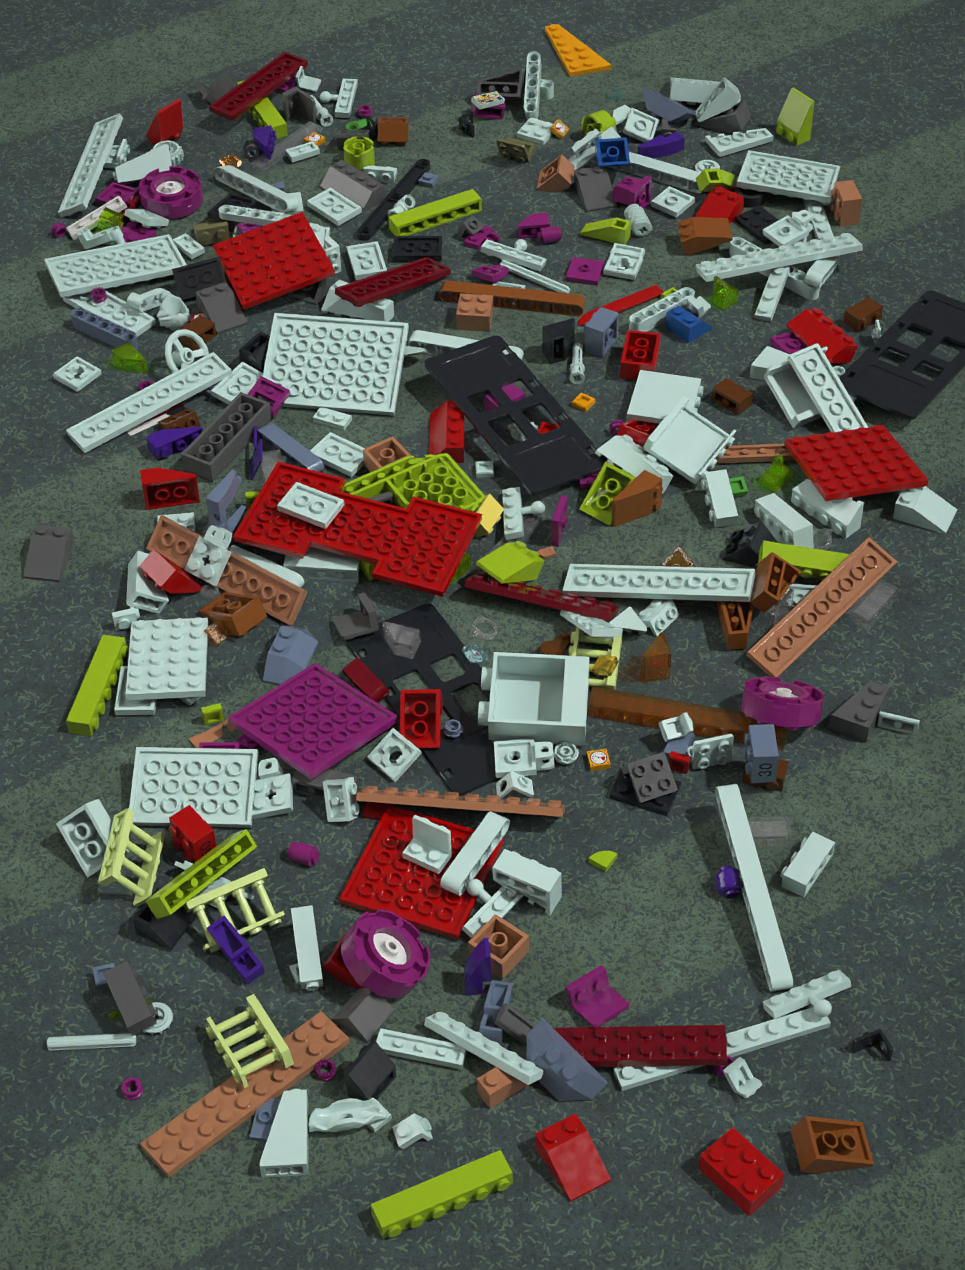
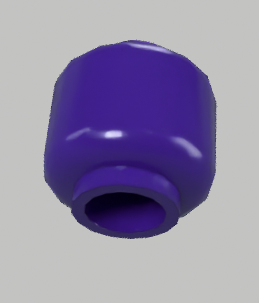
[714,865,743,899]

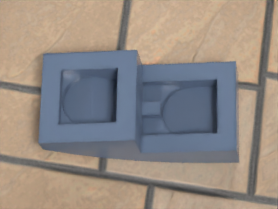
[664,732,695,758]

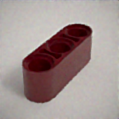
[342,657,390,703]

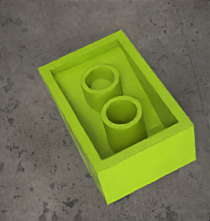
[776,87,814,146]
[580,461,636,526]
[476,541,545,584]

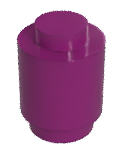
[537,226,562,244]
[287,842,320,867]

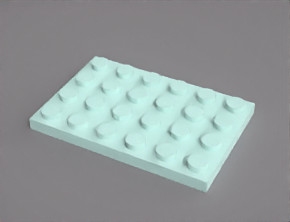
[736,150,840,203]
[125,617,208,700]
[129,747,258,828]

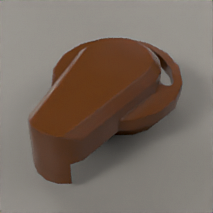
[537,631,570,656]

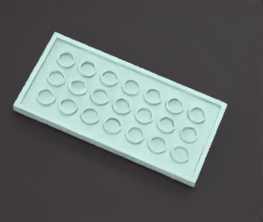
[44,234,187,297]

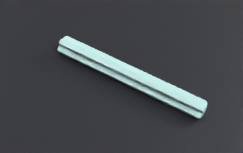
[500,260,570,293]

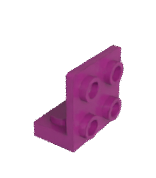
[565,965,630,1028]

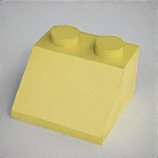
[474,494,504,538]

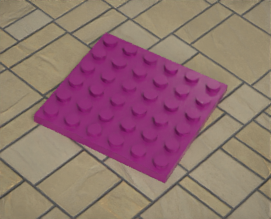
[228,663,398,780]

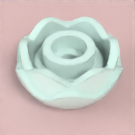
[553,742,579,765]

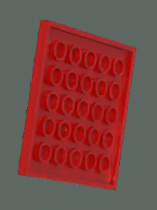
[212,212,336,310]
[784,425,928,501]
[339,804,504,940]

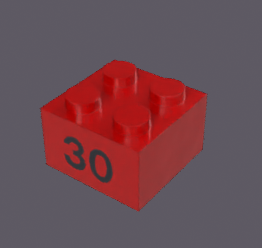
[169,805,216,863]

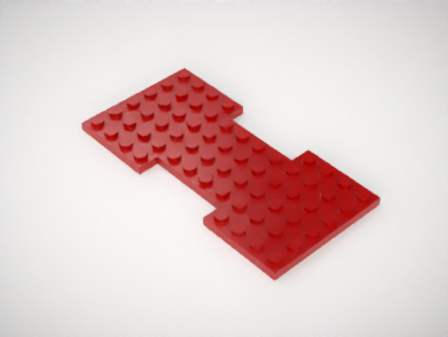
[233,461,482,597]

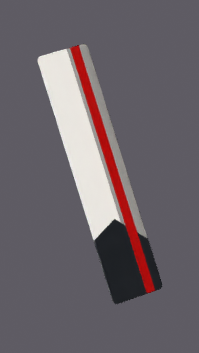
[126,403,186,436]

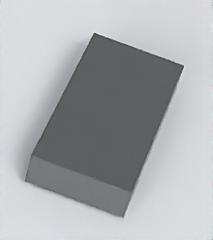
[495,1003,535,1047]

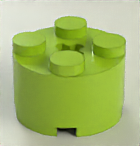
[581,110,616,137]
[343,137,375,171]

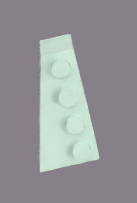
[754,493,814,548]

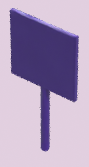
[250,426,263,481]

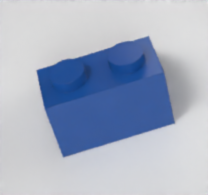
[595,137,630,168]
[665,305,713,343]

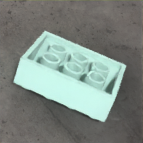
[670,77,720,105]

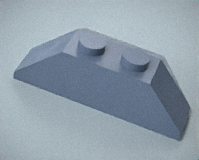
[642,87,696,124]
[263,626,318,686]
[526,1018,608,1101]

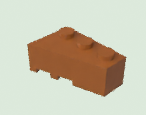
[750,552,802,613]
[717,601,754,650]

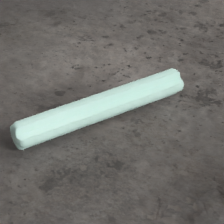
[47,1033,136,1051]

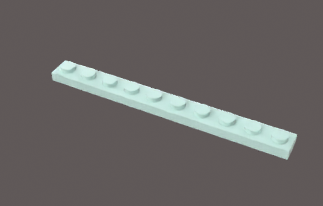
[614,1007,831,1091]

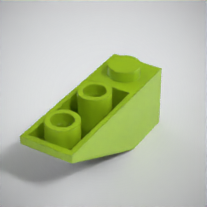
[696,168,737,192]
[580,218,631,245]

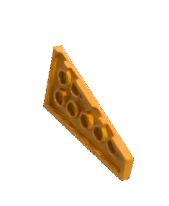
[545,24,612,77]

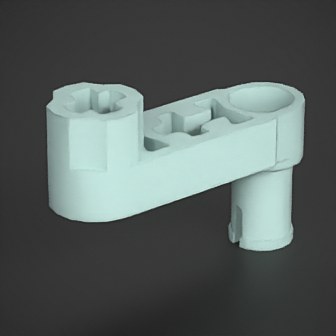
[77,226,126,249]
[127,288,181,312]

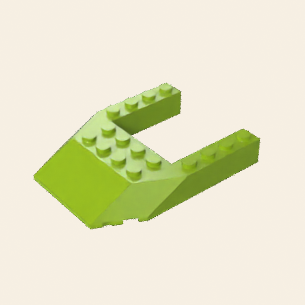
[341,453,486,581]

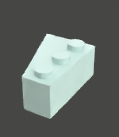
[492,849,562,915]

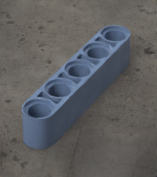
[71,308,138,353]
[257,422,324,472]

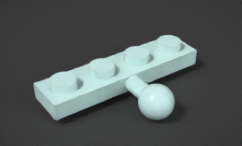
[320,79,358,118]
[480,239,547,271]
[502,487,545,540]
[462,879,524,938]
[763,970,851,1019]

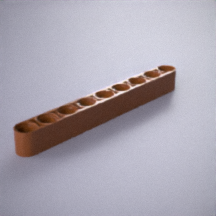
[439,281,585,316]

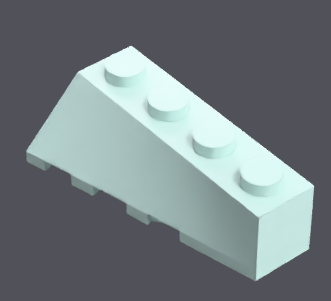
[321,280,394,322]
[595,435,673,494]
[791,479,864,539]

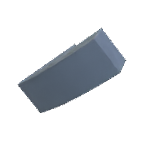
[479,980,513,1045]

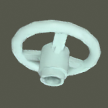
[165,329,209,373]

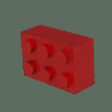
[620,330,661,380]
[698,1127,784,1216]

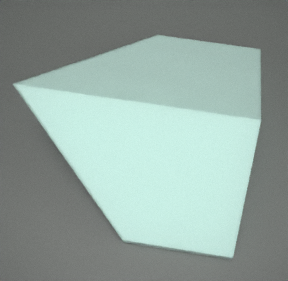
[609,607,647,634]

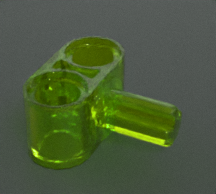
[759,455,793,492]

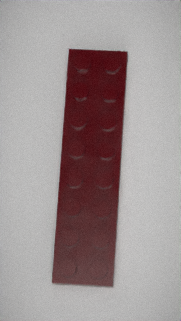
[209,52,308,121]
[335,257,451,307]
[464,572,619,621]
[553,1025,727,1067]

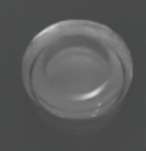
[200,584,220,602]

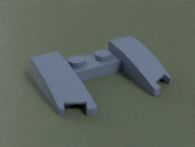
[206,470,246,549]

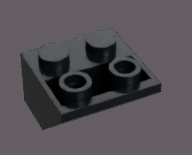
[542,318,575,364]
[239,332,270,373]
[722,521,773,567]
[132,888,195,950]
[345,1040,396,1101]

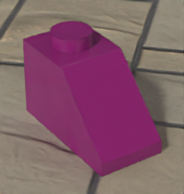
[518,213,550,239]

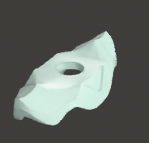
[308,1098,387,1132]

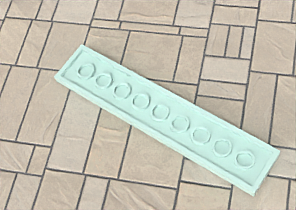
[58,113,123,218]
[696,233,863,282]
[66,352,232,453]
[563,564,755,602]

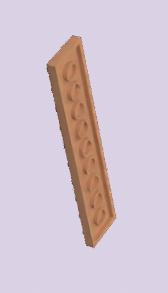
[146,515,308,626]
[746,537,897,677]
[356,785,565,817]
[140,1011,350,1178]

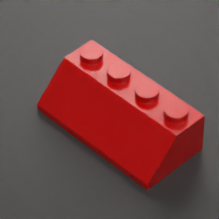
[786,308,858,363]
[429,401,465,463]

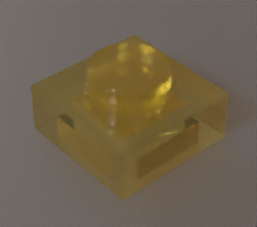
[592,655,619,676]

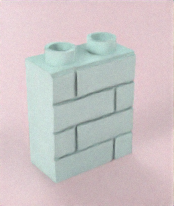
[478,652,589,746]

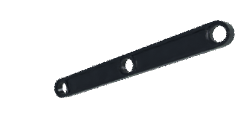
[357,159,430,241]

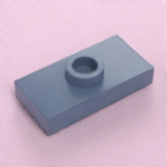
[250,1098,281,1142]

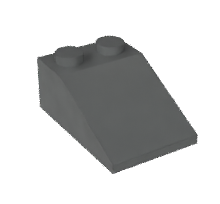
[696,100,752,133]
[574,166,617,212]
[196,282,248,335]
[23,525,75,582]

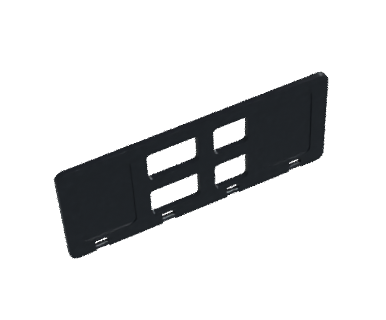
[839,290,965,420]
[424,335,607,495]
[346,603,544,796]

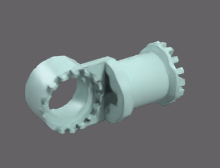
[387,195,415,219]

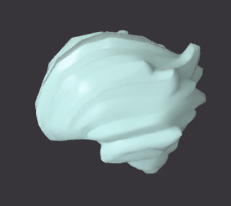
[157,296,190,331]

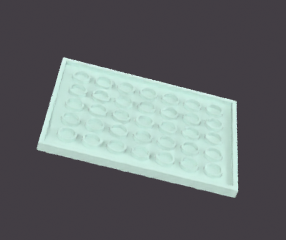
[258,313,409,416]

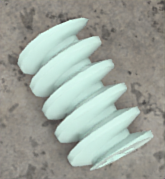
[624,204,652,237]

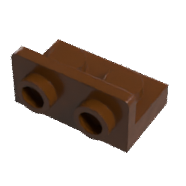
[157,408,200,430]

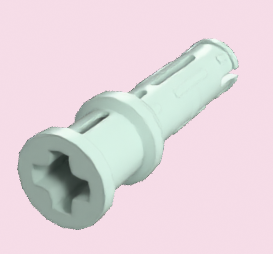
[310,95,333,127]
[569,343,585,384]

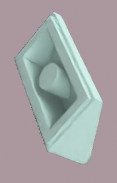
[877,711,920,735]

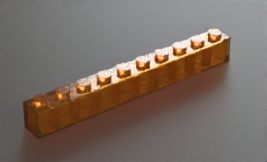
[587,687,788,751]

